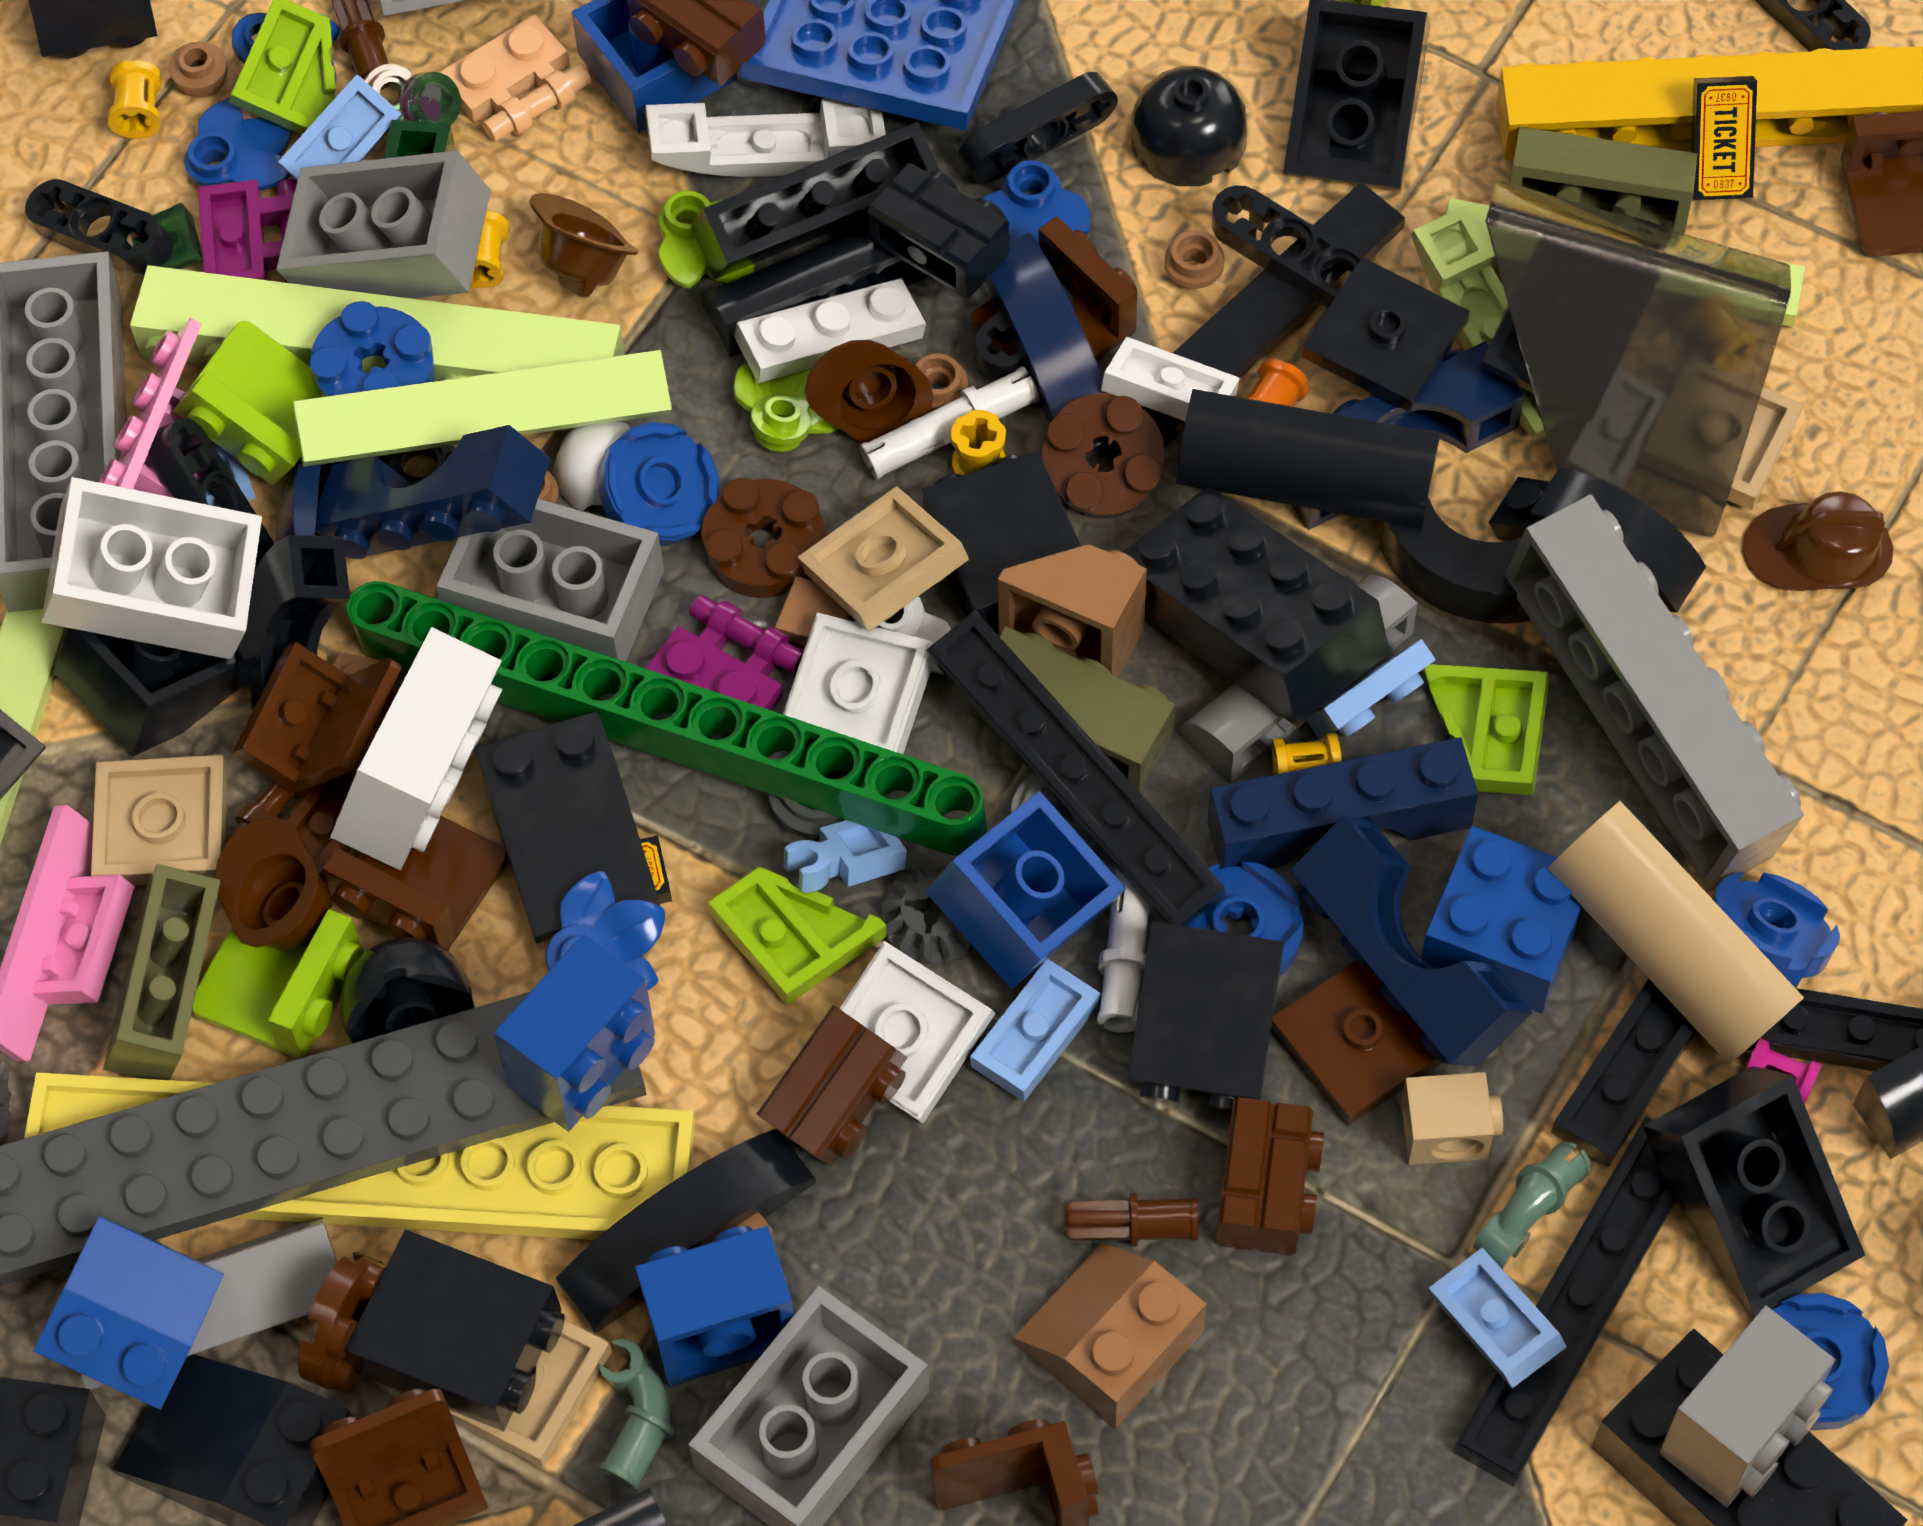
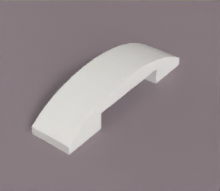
[645,98,886,177]

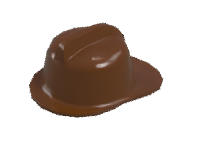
[529,193,639,298]
[805,339,934,443]
[1743,491,1893,591]
[215,817,331,951]

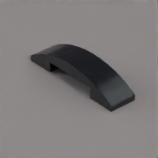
[556,1129,816,1334]

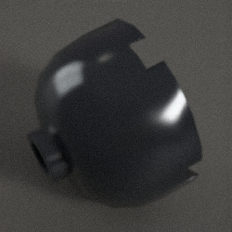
[1131,66,1247,187]
[340,937,475,1043]

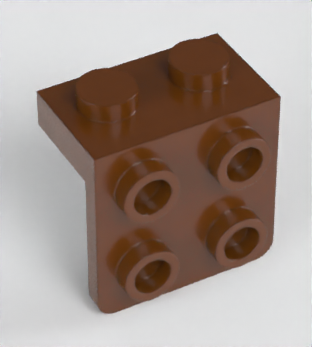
[1840,111,1923,256]
[971,216,1138,394]
[232,642,401,793]
[323,816,507,951]
[309,1389,489,1526]
[929,1419,1099,1526]

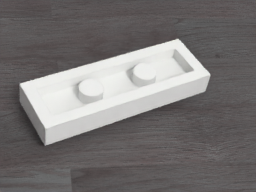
[734,278,926,383]

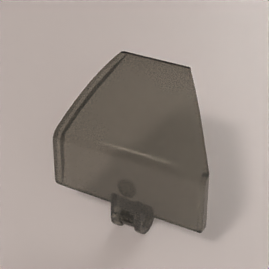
[1485,180,1791,537]

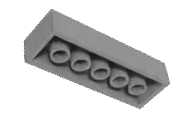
[0,251,126,613]
[1505,494,1804,892]

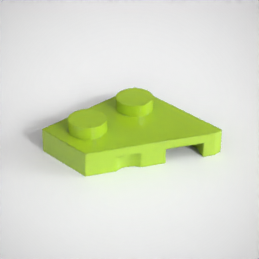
[229,0,336,135]
[1425,664,1549,796]
[708,867,886,1005]

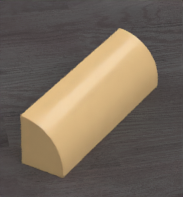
[1547,801,1804,1064]

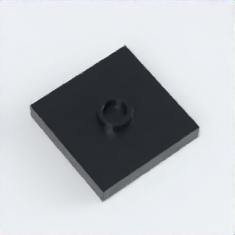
[1301,257,1470,412]

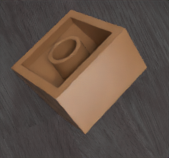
[998,544,1147,677]
[1013,1242,1207,1429]

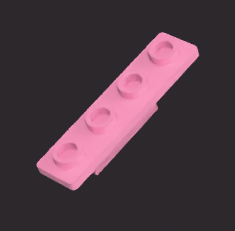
[98,317,212,498]
[0,805,135,1062]

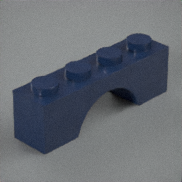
[1291,341,1524,530]
[315,425,550,559]
[1207,737,1478,869]
[1290,815,1533,1066]

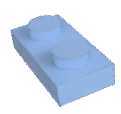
[278,74,402,181]
[1306,639,1436,739]
[970,958,1101,1102]
[1429,1248,1567,1388]

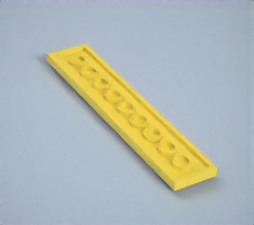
[24,1072,695,1240]

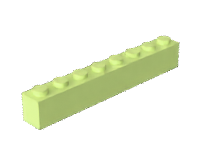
[130,265,625,382]

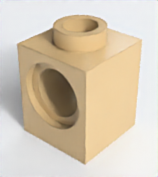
[1401,1072,1503,1165]

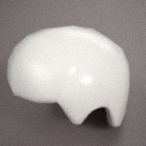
[552,422,630,511]

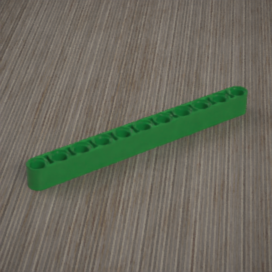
[346,581,987,856]

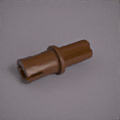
[332,0,392,90]
[1064,1193,1199,1247]

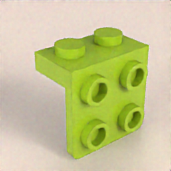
[173,321,321,486]
[192,909,363,1059]

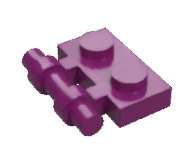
[198,179,297,283]
[645,594,804,734]

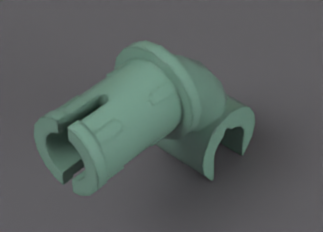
[1473,1142,1591,1270]
[598,1339,676,1491]

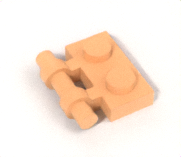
[439,14,591,142]

